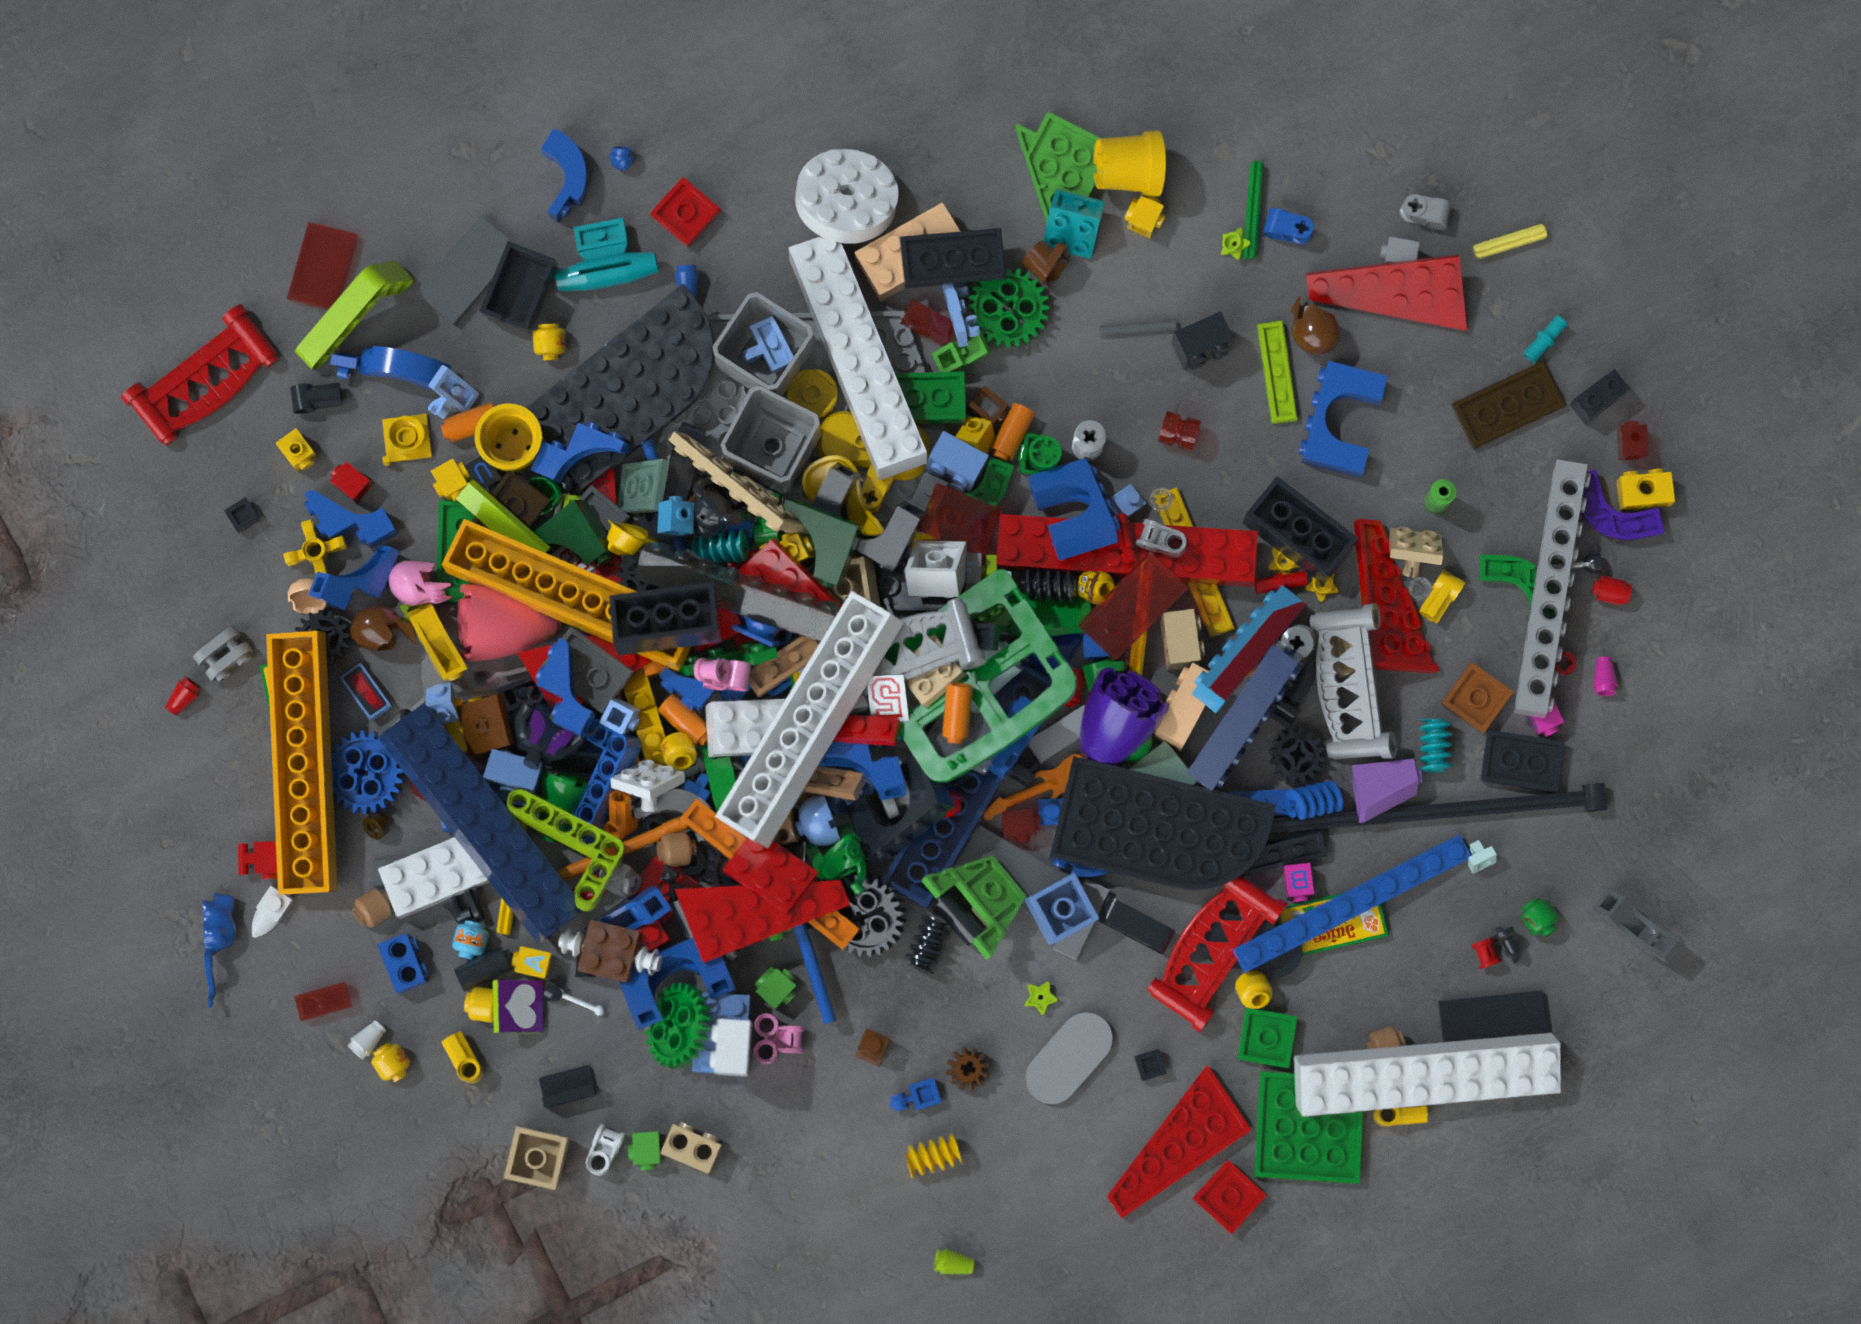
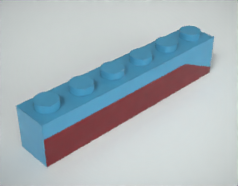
[1192,585,1306,713]

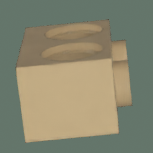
[660,1122,722,1174]

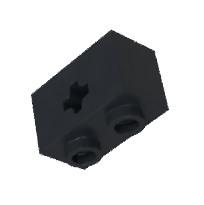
[1570,369,1630,425]

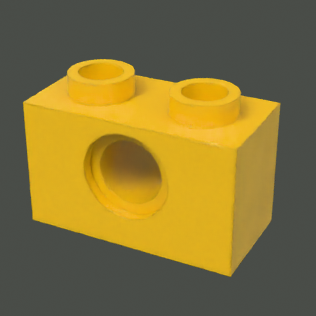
[1616,469,1675,511]

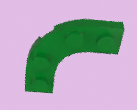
[935,457,1014,522]
[1479,554,1556,635]
[679,640,778,676]

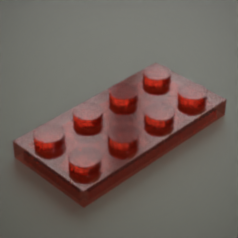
[1078,551,1188,661]

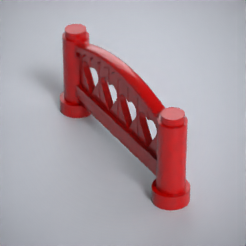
[121,304,279,446]
[1147,875,1288,1033]

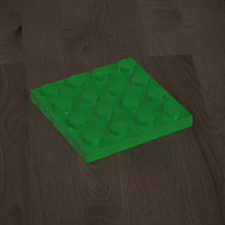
[1254,1071,1363,1184]

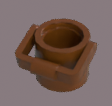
[1023,240,1070,285]

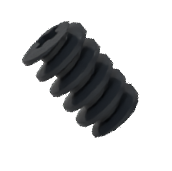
[1024,568,1079,603]
[905,915,951,974]

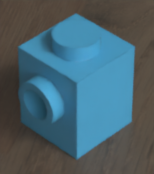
[657,496,694,536]

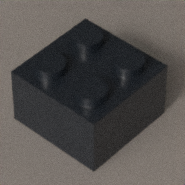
[1171,311,1234,371]

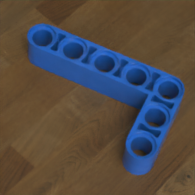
[567,713,641,850]

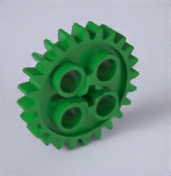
[967,267,1049,350]
[644,983,712,1069]

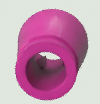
[1593,656,1619,696]

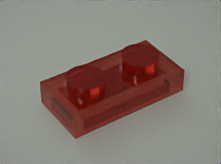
[900,299,954,346]
[294,982,353,1022]

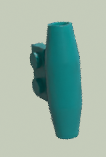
[555,218,659,291]

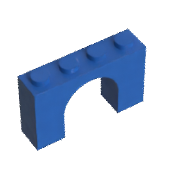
[1298,361,1388,478]
[1027,458,1120,561]
[619,938,735,1030]

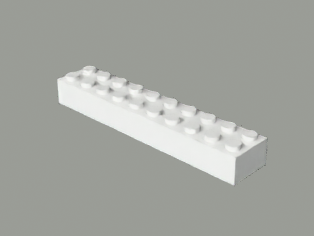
[788,236,927,480]
[715,591,904,848]
[1294,1033,1561,1116]

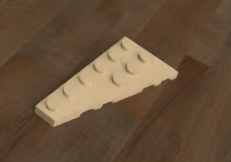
[669,432,810,535]

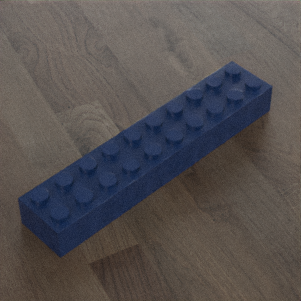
[882,663,1052,910]
[379,702,583,945]

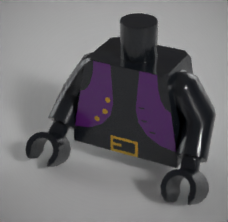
[514,686,598,769]

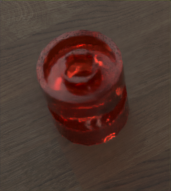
[1158,411,1201,452]

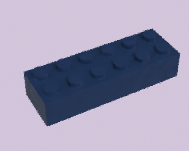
[1186,639,1303,791]

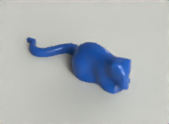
[203,893,236,1008]

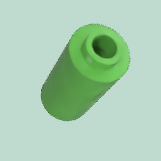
[1424,479,1456,514]

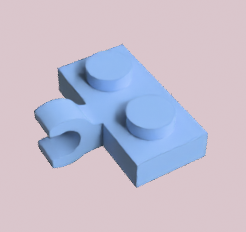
[742,316,794,374]
[428,365,480,419]

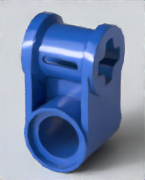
[1263,208,1314,245]

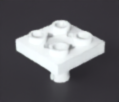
[611,760,685,812]

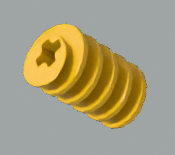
[905,1134,962,1178]

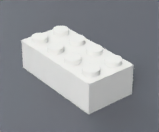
[705,699,786,758]
[378,837,490,919]

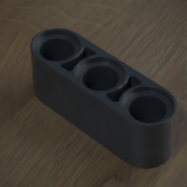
[1097,896,1175,954]

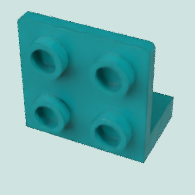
[1043,189,1105,258]

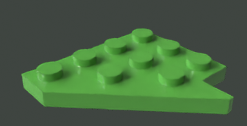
[1015,112,1099,224]

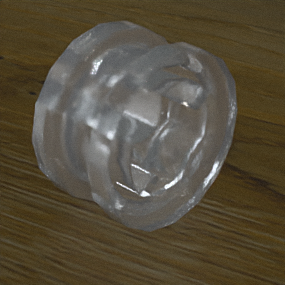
[1149,487,1173,512]
[1407,577,1432,602]

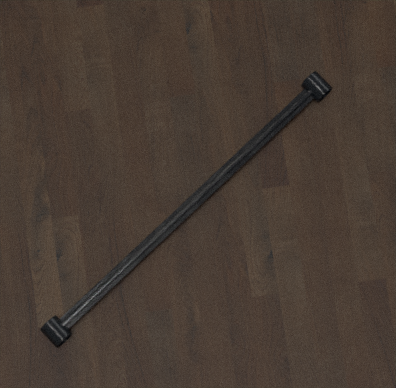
[1270,783,1608,834]

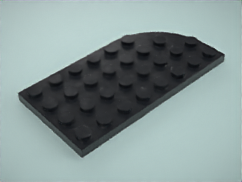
[1049,756,1276,891]

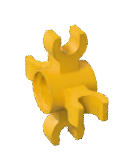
[283,519,347,574]

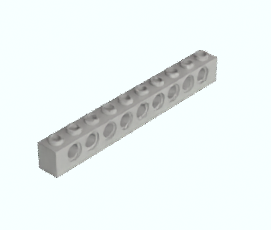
[1514,459,1591,718]

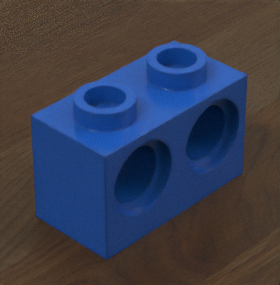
[377,933,430,995]

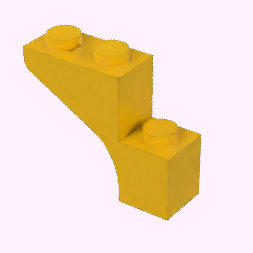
[406,603,467,681]
[624,668,666,766]

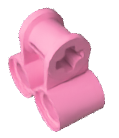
[694,658,751,691]
[754,1013,805,1065]

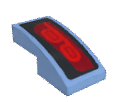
[340,663,392,722]

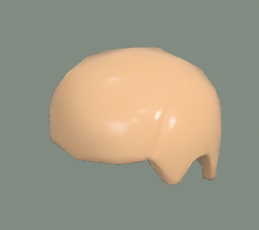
[288,578,327,614]

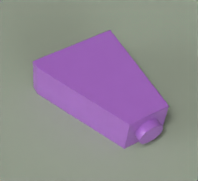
[1351,759,1422,823]

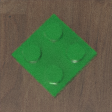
[1237,1007,1297,1069]

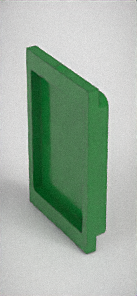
[1007,594,1093,639]

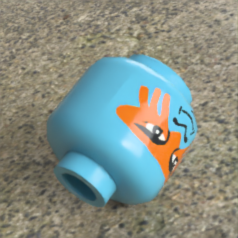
[452,920,489,960]

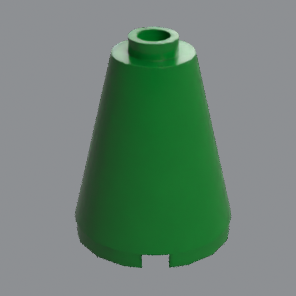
[538,769,589,843]

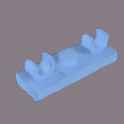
[942,283,980,348]

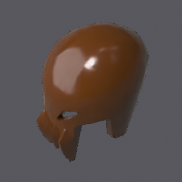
[1291,296,1340,355]
[350,605,416,652]

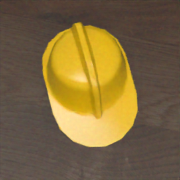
[607,520,659,556]

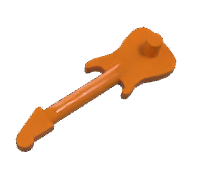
[984,754,1081,821]

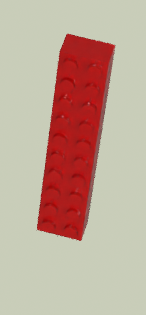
[996,514,1258,587]

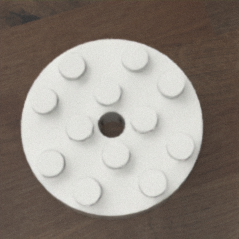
[795,149,898,243]

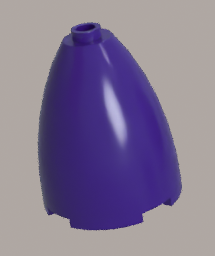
[1080,667,1169,766]

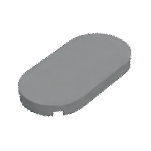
[1026,1012,1112,1104]

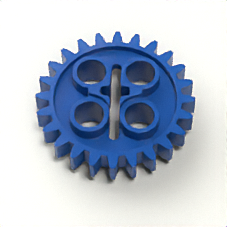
[331,730,406,814]

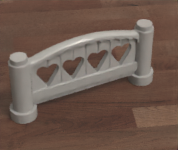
[849,598,986,715]
[1310,604,1397,760]

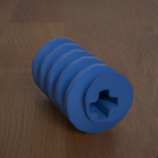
[1284,780,1343,820]

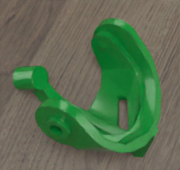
[816,833,866,895]

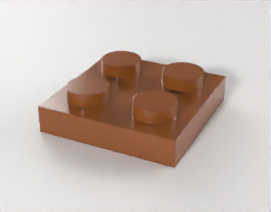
[1441,662,1513,734]

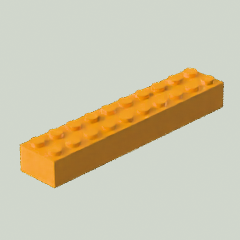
[441,519,692,672]
[266,631,338,895]

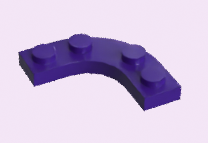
[1573,469,1664,541]

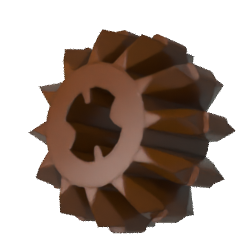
[946,1047,990,1091]

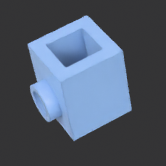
[599,698,640,735]

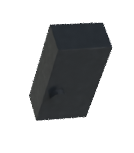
[1243,476,1359,585]
[609,582,722,656]

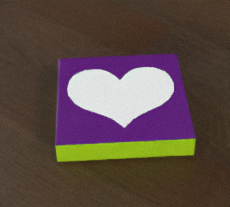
[493,980,543,1033]

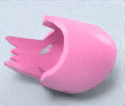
[389,561,451,606]

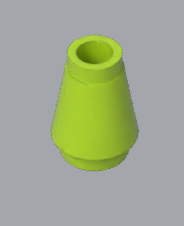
[934,1248,974,1274]

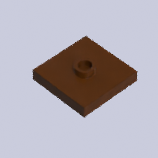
[456,693,515,756]

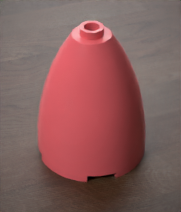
[457,584,561,662]

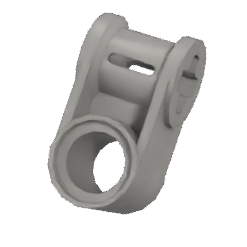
[1400,194,1451,230]
[1135,519,1187,558]

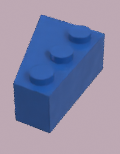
[981,695,1043,780]

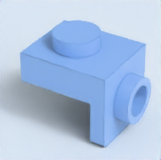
[1109,484,1147,517]
[426,682,459,725]

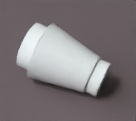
[348,1020,386,1060]

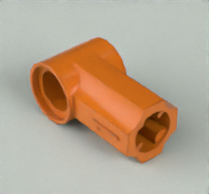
[603,790,638,840]

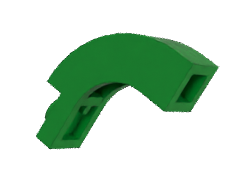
[701,744,736,812]

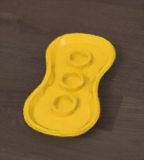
[817,411,930,481]
[802,455,884,559]

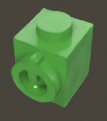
[755,966,797,1010]

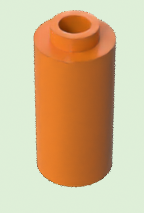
[440,402,494,443]
[990,403,1036,462]
[942,683,973,743]
[658,693,708,747]

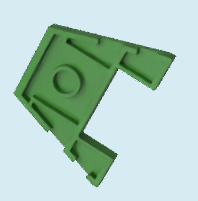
[922,856,1026,960]

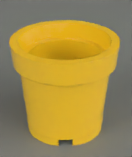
[1093,130,1166,197]
[475,403,542,473]

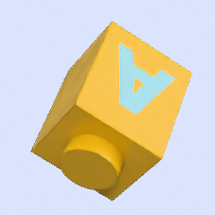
[512,946,553,980]

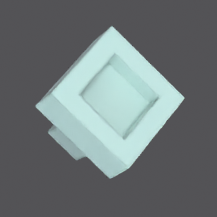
[1468,840,1497,874]

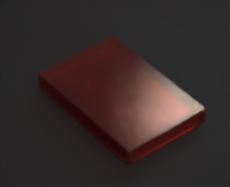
[918,483,1002,557]

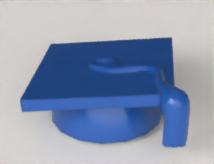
[731,614,794,647]

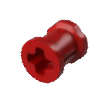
[1471,937,1502,970]

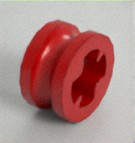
[1554,652,1576,676]

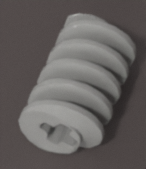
[1072,420,1106,462]
[1281,624,1316,658]

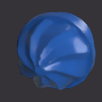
[609,146,635,171]

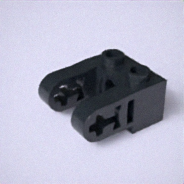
[490,676,552,752]

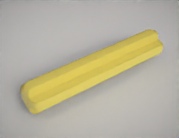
[1473,224,1547,259]

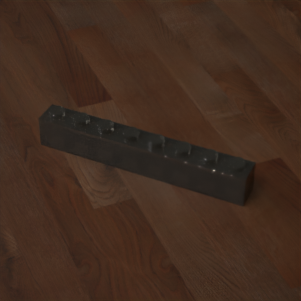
[634,542,842,642]

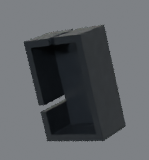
[479,241,558,334]

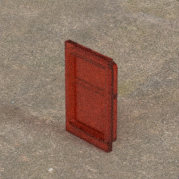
[287,222,358,310]

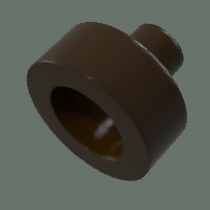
[362,813,390,840]

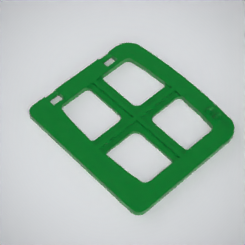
[884,570,1077,783]

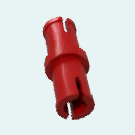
[1254,570,1307,595]

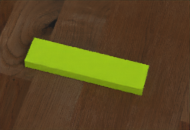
[1257,321,1297,424]
[456,479,551,553]

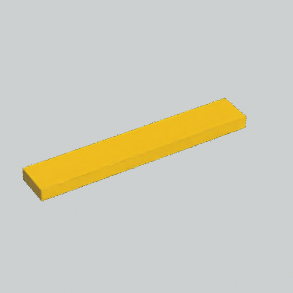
[1153,487,1234,639]

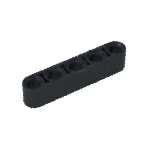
[647,422,707,546]

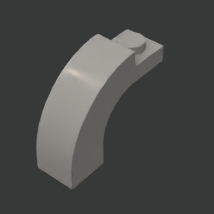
[633,789,715,844]

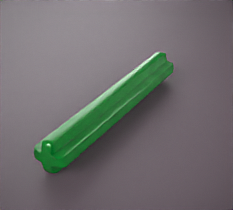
[1242,161,1264,260]

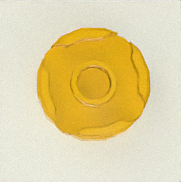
[787,369,838,419]

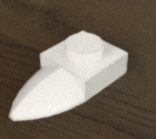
[252,886,293,938]

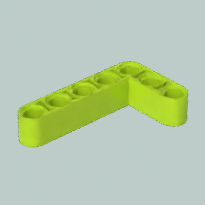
[295,260,414,371]
[507,789,624,911]

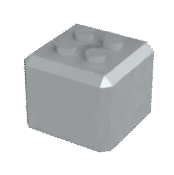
[713,292,815,397]
[721,385,821,494]

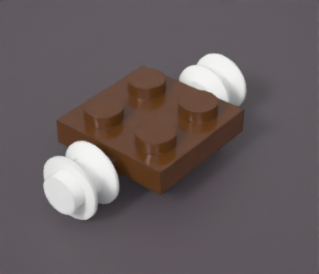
[558,920,662,983]

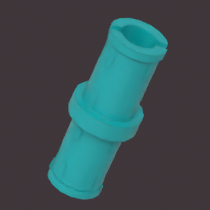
[1523,315,1568,363]

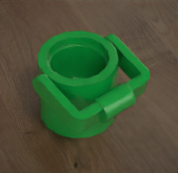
[1018,433,1062,476]
[1082,658,1127,693]

